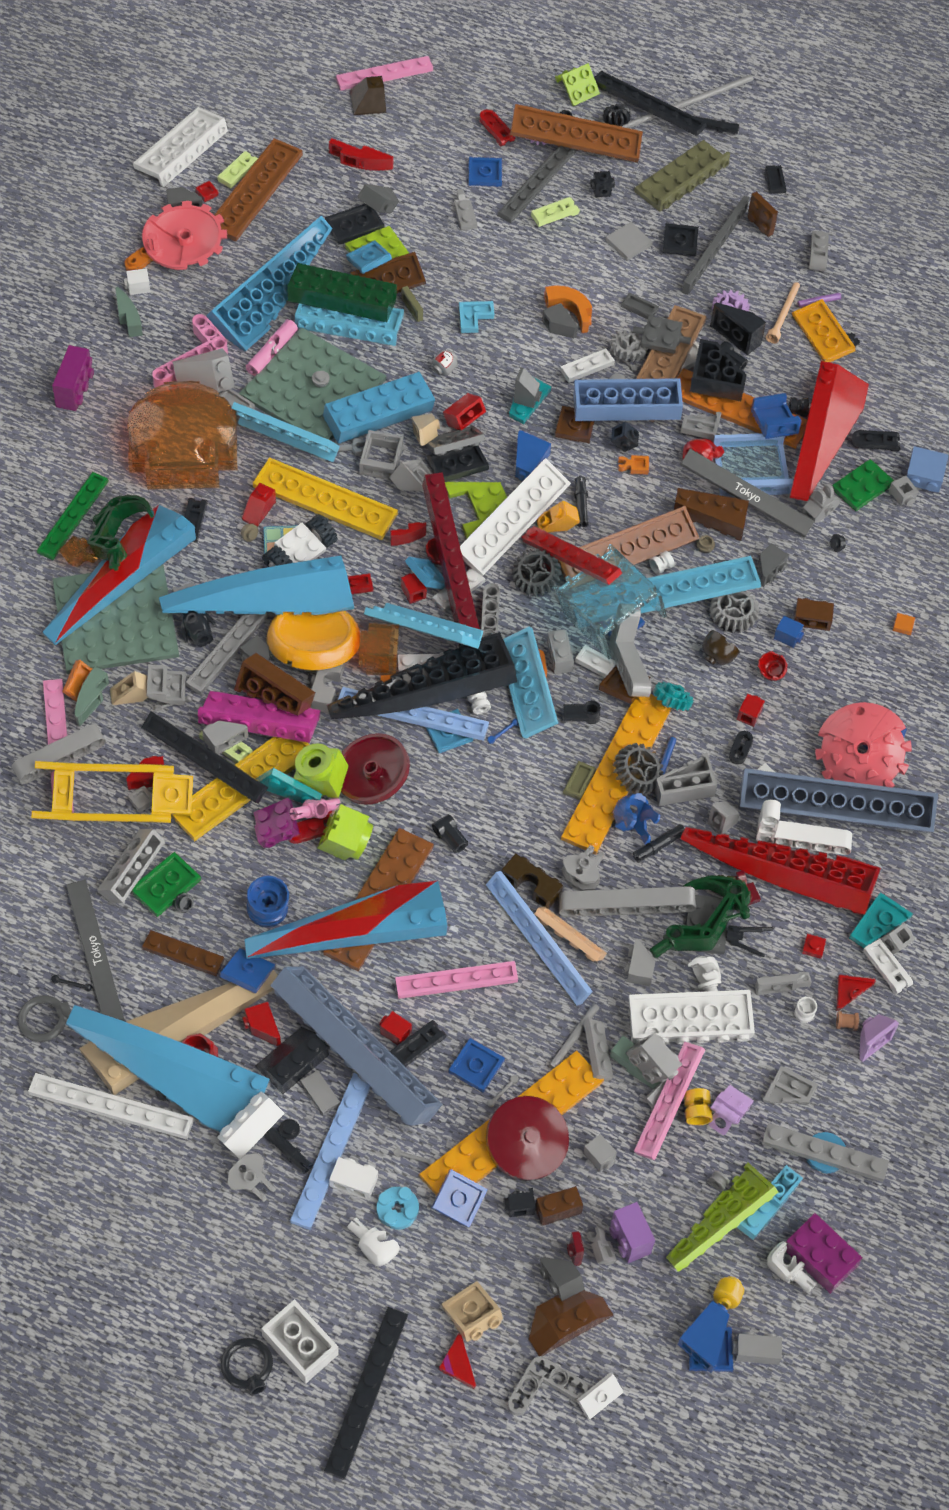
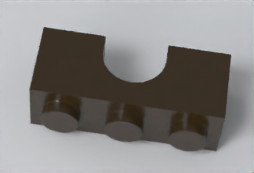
[501,853,563,909]

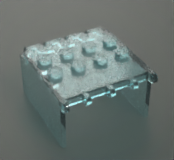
[552,544,667,659]

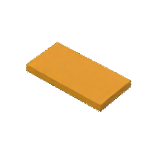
[792,299,856,362]

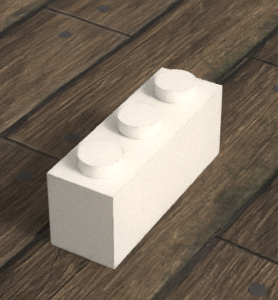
[217,1091,284,1159]

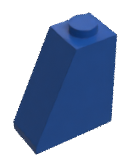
[515,430,551,481]
[678,1301,730,1373]

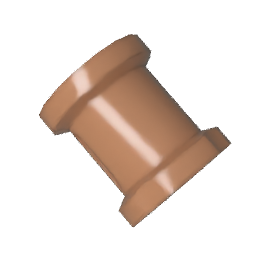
[836,1011,859,1031]

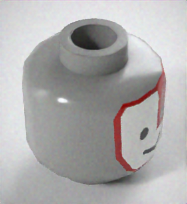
[432,350,458,376]

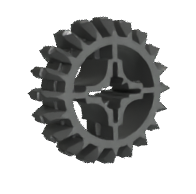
[512,548,562,597]
[613,743,664,794]

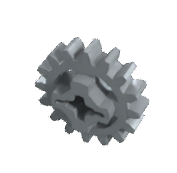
[610,330,647,362]

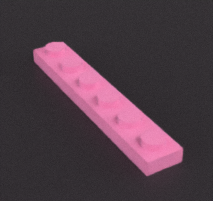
[336,56,433,91]
[395,961,518,999]
[634,1042,705,1160]

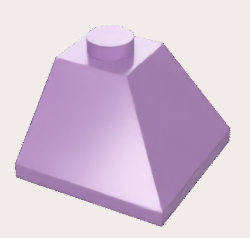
[859,1014,899,1062]

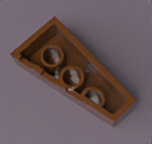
[674,488,749,541]
[234,653,316,716]

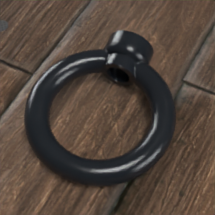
[220,1338,273,1395]

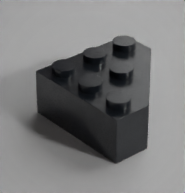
[690,339,747,401]

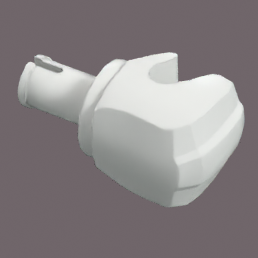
[688,956,722,992]
[347,1218,400,1266]
[767,1241,817,1294]

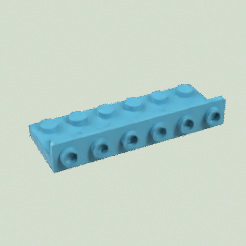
[295,303,404,346]
[232,402,340,462]
[364,603,483,649]

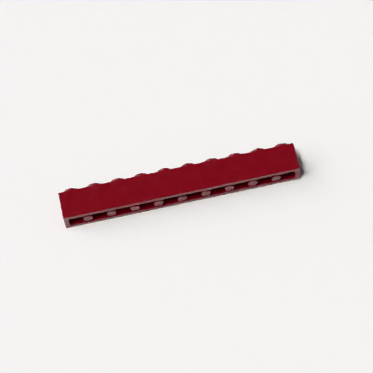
[422,473,480,644]

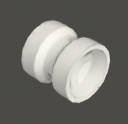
[649,551,674,575]
[467,691,491,715]
[794,997,817,1023]

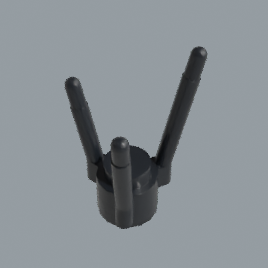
[727,925,774,957]

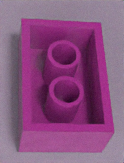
[52,345,94,411]
[786,1213,863,1294]

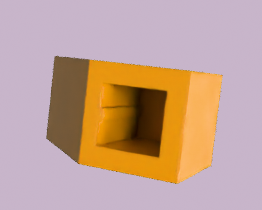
[537,501,580,533]

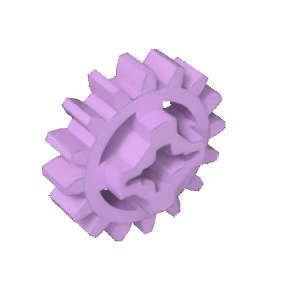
[712,290,750,311]

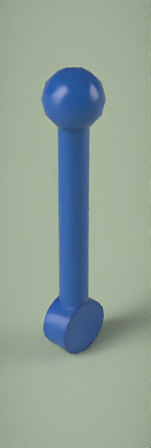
[488,718,519,744]

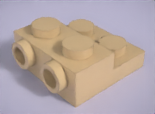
[441,1281,503,1342]

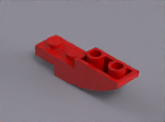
[329,138,394,171]

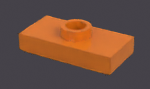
[62,660,92,702]

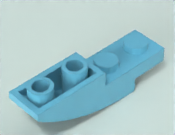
[737,1165,803,1240]

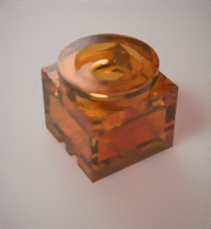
[359,623,399,675]

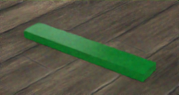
[37,472,109,560]

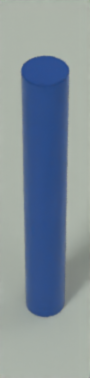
[660,737,676,775]

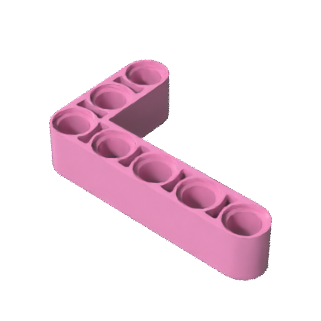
[153,314,228,390]

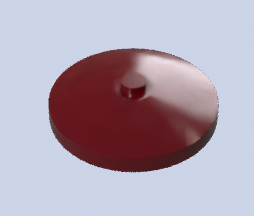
[341,733,410,805]
[486,1096,569,1181]

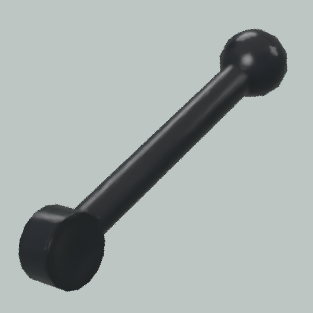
[51,975,92,992]

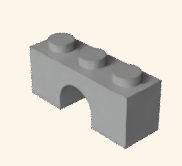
[310,663,345,713]

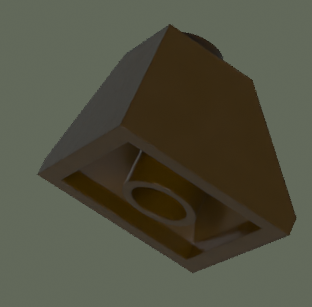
[350,76,386,116]

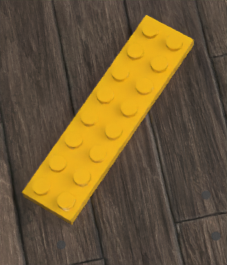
[253,457,398,540]
[171,737,310,842]

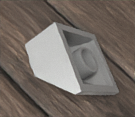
[389,459,433,491]

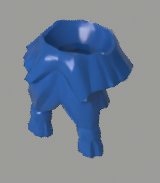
[613,793,661,844]

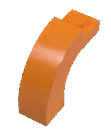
[544,285,592,333]

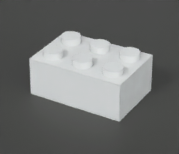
[261,1299,339,1384]

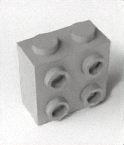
[626,1033,682,1084]

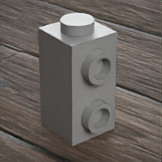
[732,1331,782,1365]

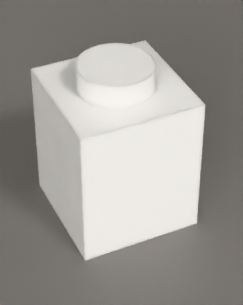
[124,268,150,295]

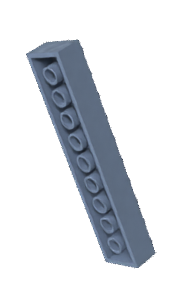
[738,768,938,833]
[270,966,443,1126]

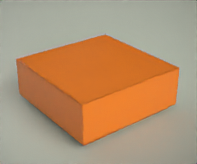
[893,613,915,636]

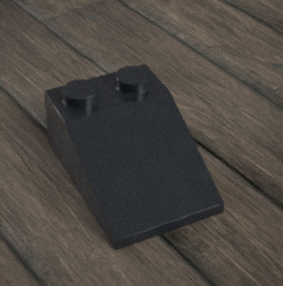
[710,302,766,355]

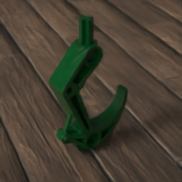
[87,495,154,571]
[649,875,751,958]

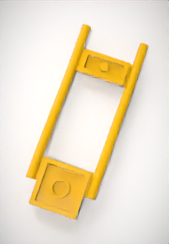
[31,761,193,823]

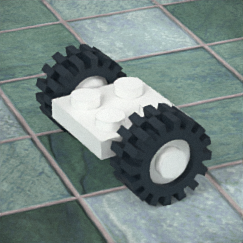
[262,514,338,568]

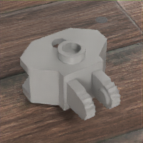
[802,484,841,523]
[562,845,605,891]
[228,1153,277,1202]

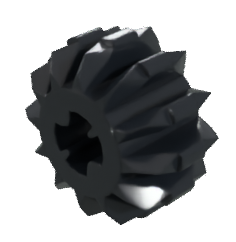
[603,104,631,126]

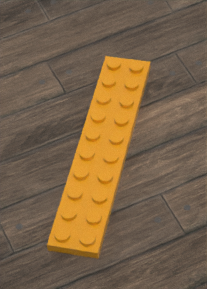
[561,694,672,855]
[419,1051,604,1196]

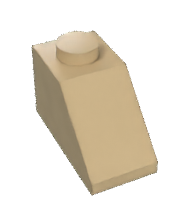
[412,413,440,446]
[110,671,148,705]

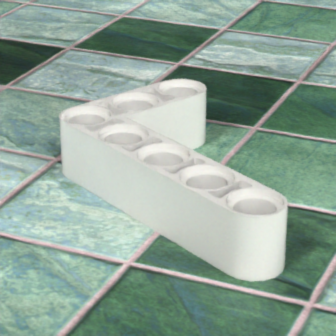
[756,800,852,855]

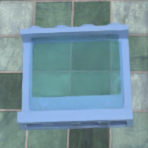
[713,433,793,497]

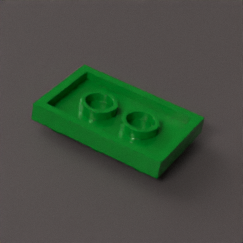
[832,459,894,511]
[131,852,201,917]

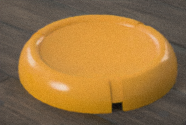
[267,611,361,670]

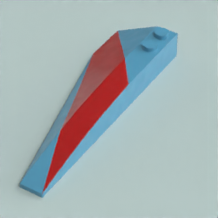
[43,505,196,645]
[244,880,447,959]

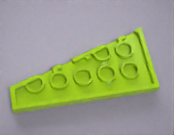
[666,1162,778,1272]

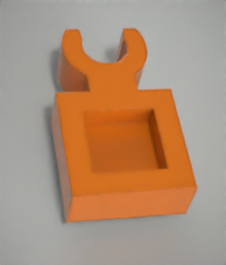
[618,455,649,475]

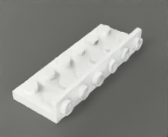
[133,107,228,187]
[629,990,755,1045]

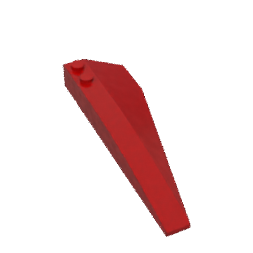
[790,361,869,501]
[681,827,881,915]

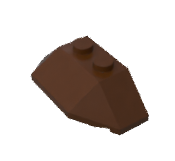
[528,1290,614,1356]

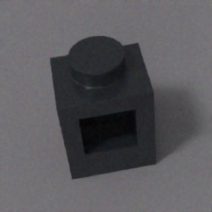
[503,1188,536,1217]

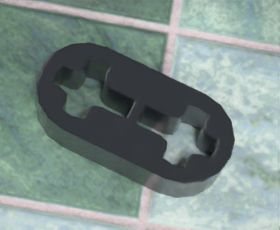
[729,730,753,764]

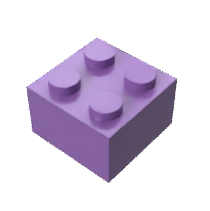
[609,1202,655,1263]

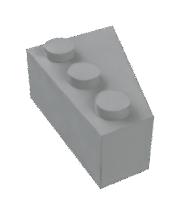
[654,753,717,806]

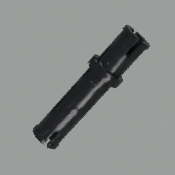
[692,115,740,134]
[574,476,589,527]
[633,824,685,863]
[264,1126,313,1174]

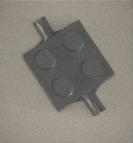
[632,316,691,354]

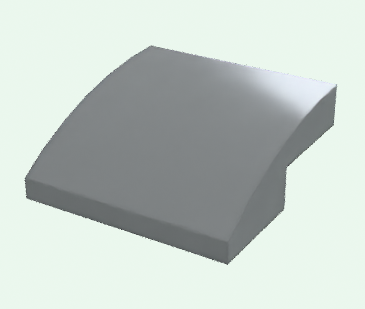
[147,664,186,706]

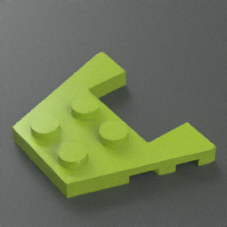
[445,482,507,538]

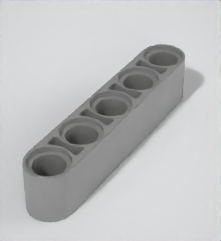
[481,583,500,637]
[11,724,106,784]

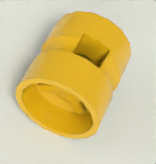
[684,1088,713,1125]

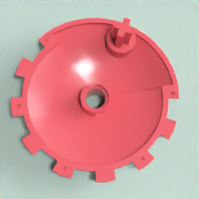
[142,201,227,270]
[815,702,912,788]

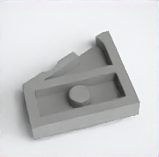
[680,412,721,440]
[763,1066,818,1104]

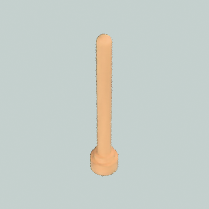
[766,282,800,344]

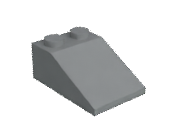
[172,348,235,395]

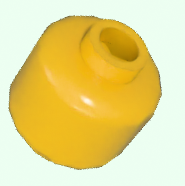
[713,1276,744,1309]

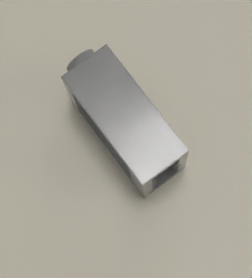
[359,430,404,480]

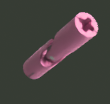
[246,319,298,376]

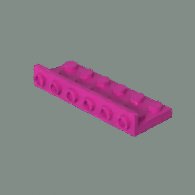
[198,691,320,743]

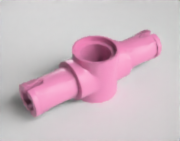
[290,798,340,820]

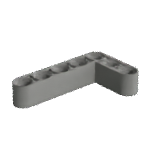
[609,604,651,697]

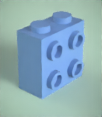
[906,446,949,493]

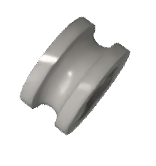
[708,1171,730,1191]

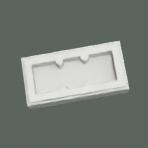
[577,1373,623,1419]

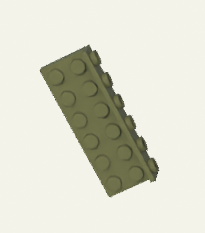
[634,140,730,212]

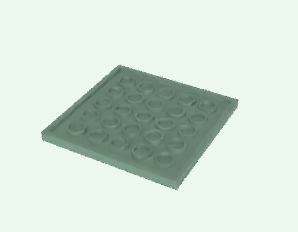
[239,328,386,440]
[52,564,179,674]

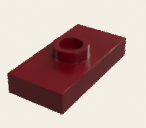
[567,1231,585,1266]

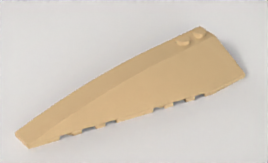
[79,970,278,1095]

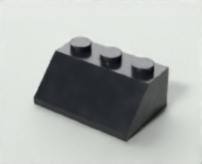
[255,1027,329,1094]

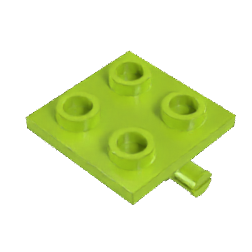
[555,63,600,106]

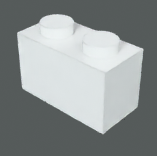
[329,1157,378,1201]

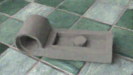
[808,231,829,271]

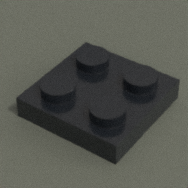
[662,223,699,256]

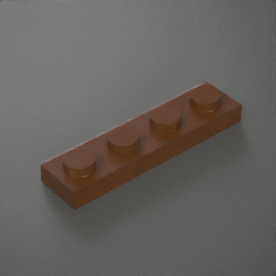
[142,930,225,977]

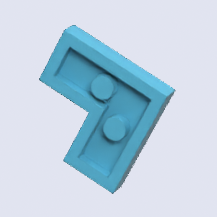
[459,301,494,333]

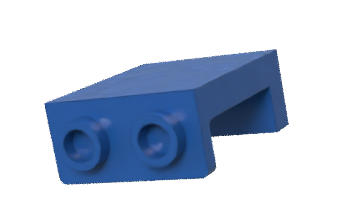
[751,393,801,439]

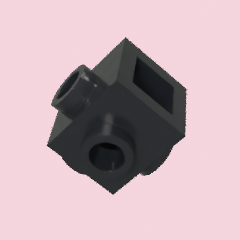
[590,171,615,198]
[611,421,639,452]

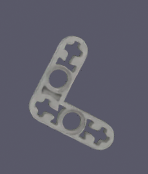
[508,1356,588,1416]

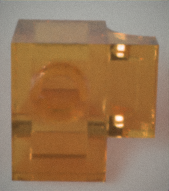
[59,535,98,567]

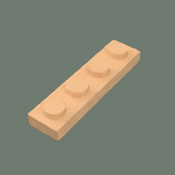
[534,907,607,961]

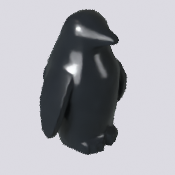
[181,611,217,647]

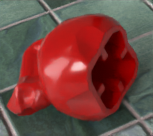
[682,439,725,462]

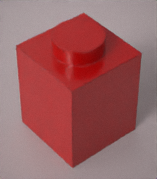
[401,573,427,604]
[737,694,765,727]
[379,1011,412,1045]

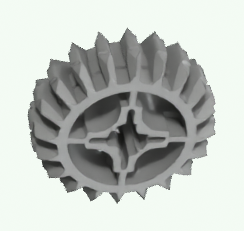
[709,591,760,633]

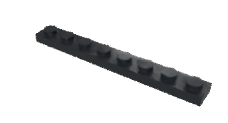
[594,71,707,136]
[141,711,268,804]
[324,1307,408,1480]

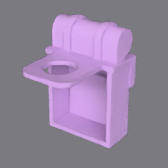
[709,1085,754,1135]

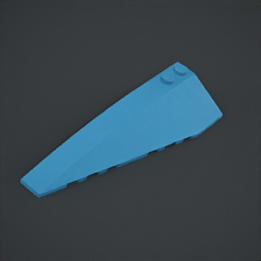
[206,216,332,351]
[159,556,354,615]
[66,1005,270,1132]

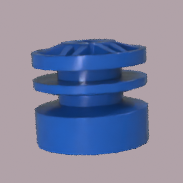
[247,876,289,927]

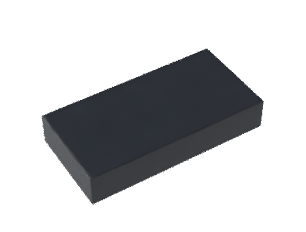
[765,165,787,194]

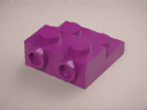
[254,798,300,848]

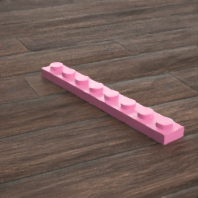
[43,679,74,813]

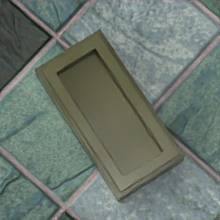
[401,286,423,322]
[563,761,596,800]

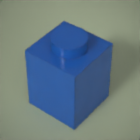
[774,616,804,648]

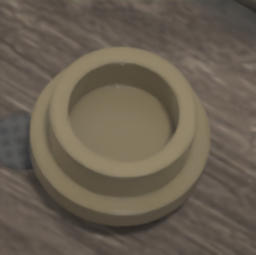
[241,524,258,542]
[697,535,715,553]

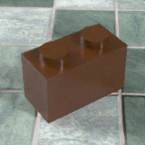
[794,598,834,631]
[535,1186,584,1226]

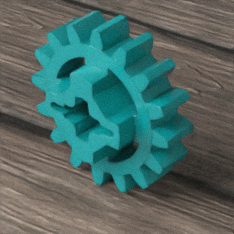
[653,681,694,711]

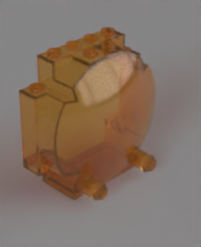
[127,381,238,490]

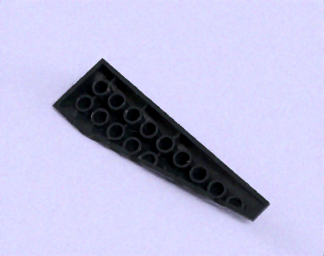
[327,632,517,719]

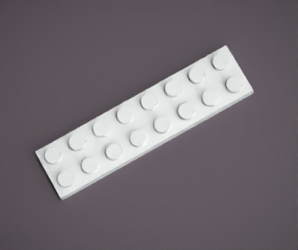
[460,458,571,576]

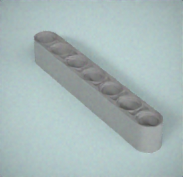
[558,887,696,917]

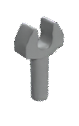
[338,438,365,456]

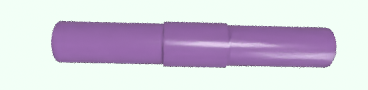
[798,292,841,308]

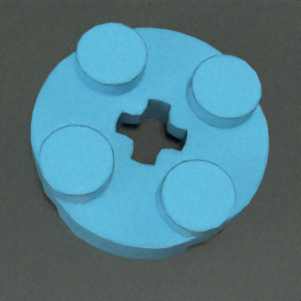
[377,1187,419,1230]

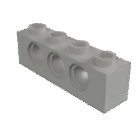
[97,829,165,903]

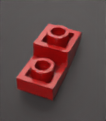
[390,522,427,546]

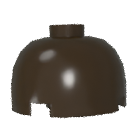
[702,630,740,665]

